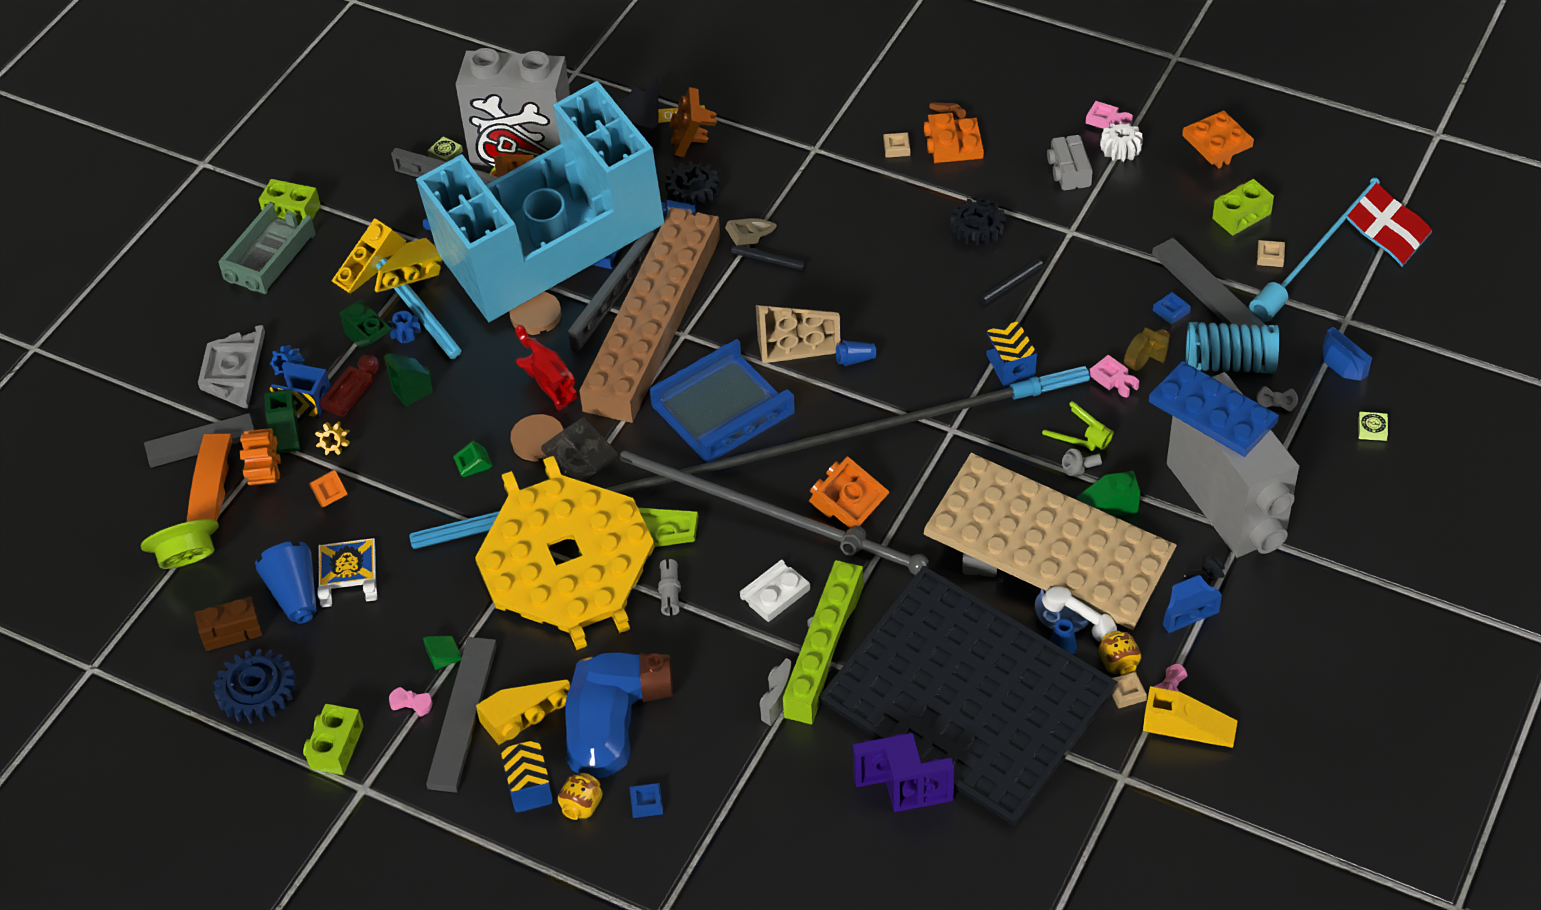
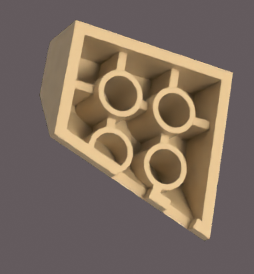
[756,305,840,364]

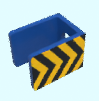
[986,322,1037,386]
[270,362,332,418]
[500,739,553,812]

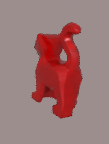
[515,325,577,411]

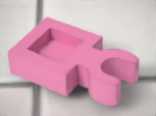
[1086,101,1133,129]
[1089,355,1139,398]

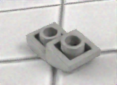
[760,658,792,726]

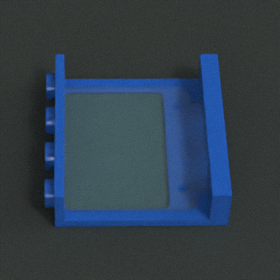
[650,339,795,463]

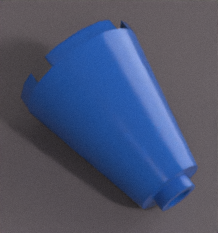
[255,542,317,624]

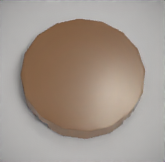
[509,292,562,335]
[511,414,564,461]

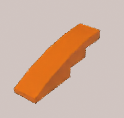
[187,434,232,522]

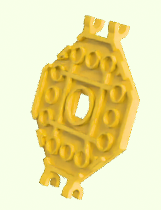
[475,456,655,650]

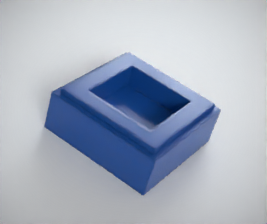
[1153,292,1191,325]
[630,783,663,818]

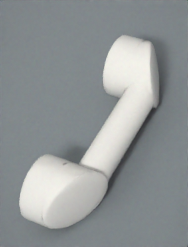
[1042,586,1117,642]

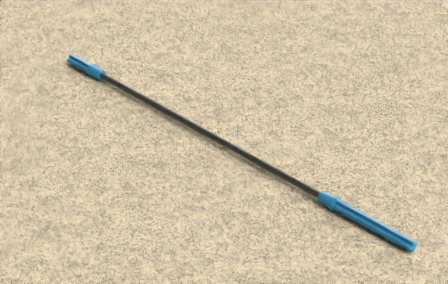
[409,366,1090,549]

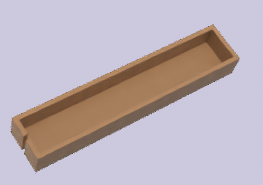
[580,207,720,423]

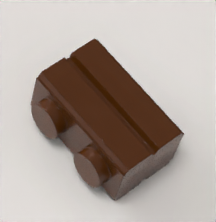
[195,596,262,651]

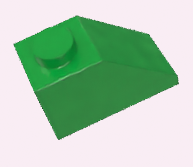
[1077,471,1140,517]

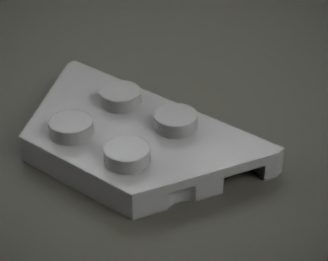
[198,325,265,408]

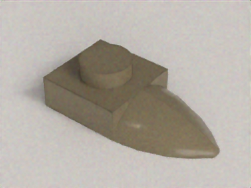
[725,218,777,246]

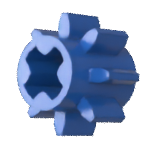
[387,311,421,343]
[270,345,305,378]

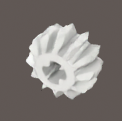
[1100,121,1143,162]

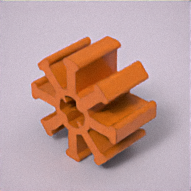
[240,428,281,486]

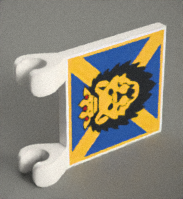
[317,538,377,607]

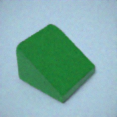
[453,440,493,477]
[423,636,462,670]

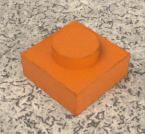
[309,470,347,507]

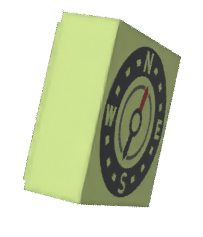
[428,137,463,162]
[1358,412,1388,441]

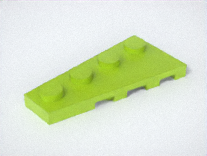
[579,508,698,556]

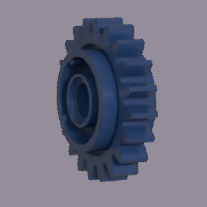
[213,649,296,723]

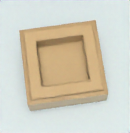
[883,133,910,158]
[1257,240,1285,267]
[1112,672,1147,709]

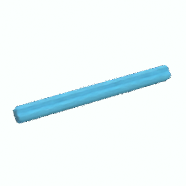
[376,258,461,359]

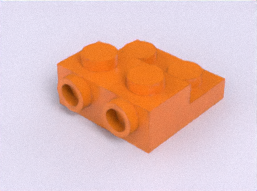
[924,113,984,163]
[809,456,890,528]

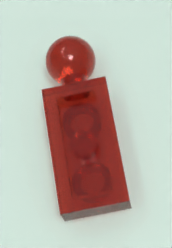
[319,354,379,417]

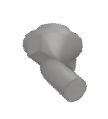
[1062,449,1102,476]

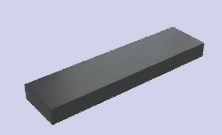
[144,413,254,468]

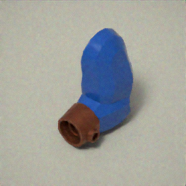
[565,653,673,778]

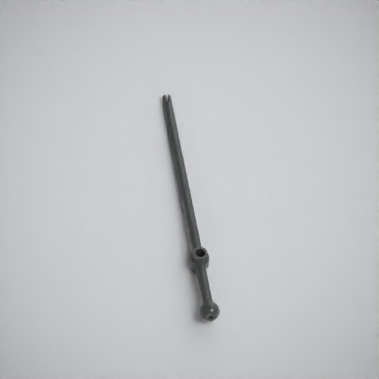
[620,451,929,575]

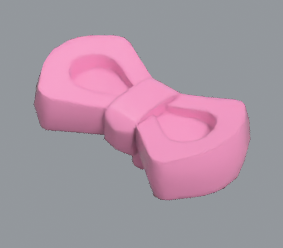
[1153,664,1188,691]
[389,687,433,716]

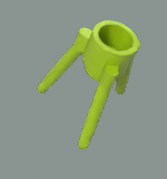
[1042,401,1114,451]

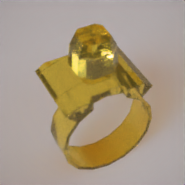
[1124,327,1170,371]

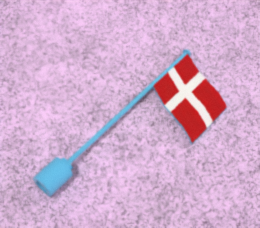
[1249,178,1432,322]

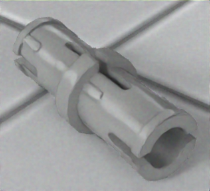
[658,559,681,616]

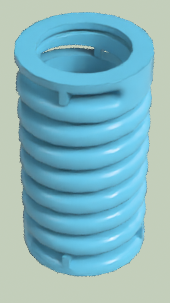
[1186,322,1279,374]

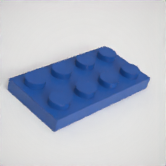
[1149,361,1279,457]

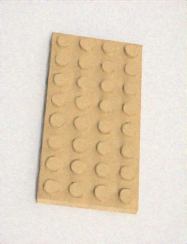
[923,453,1177,630]

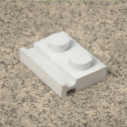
[740,560,810,622]

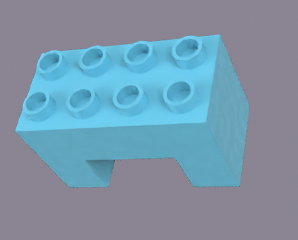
[416,81,665,322]

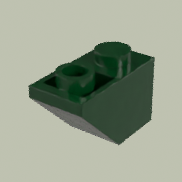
[339,299,391,348]
[264,389,300,454]

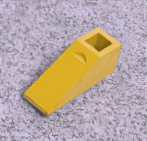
[332,218,406,294]
[375,238,443,292]
[476,680,570,745]
[1143,686,1237,748]

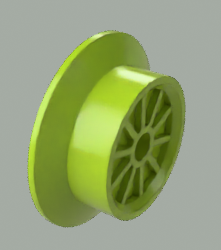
[141,519,219,569]

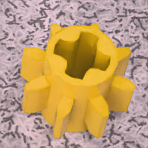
[315,421,350,455]

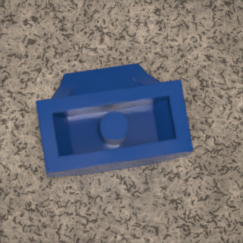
[1322,327,1372,381]
[1163,575,1222,633]

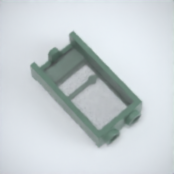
[218,202,316,294]

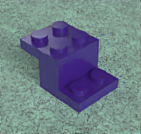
[853,733,954,812]

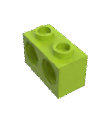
[259,179,321,224]
[1212,179,1274,236]
[303,704,364,775]

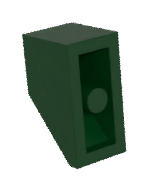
[384,353,433,407]

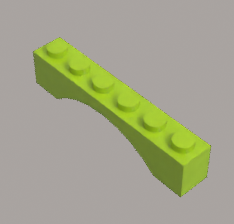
[783,560,863,725]

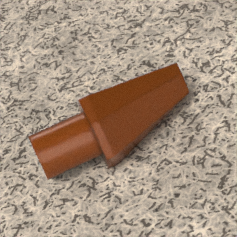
[929,102,966,119]

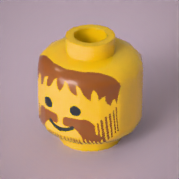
[1098,631,1142,675]
[558,773,603,820]

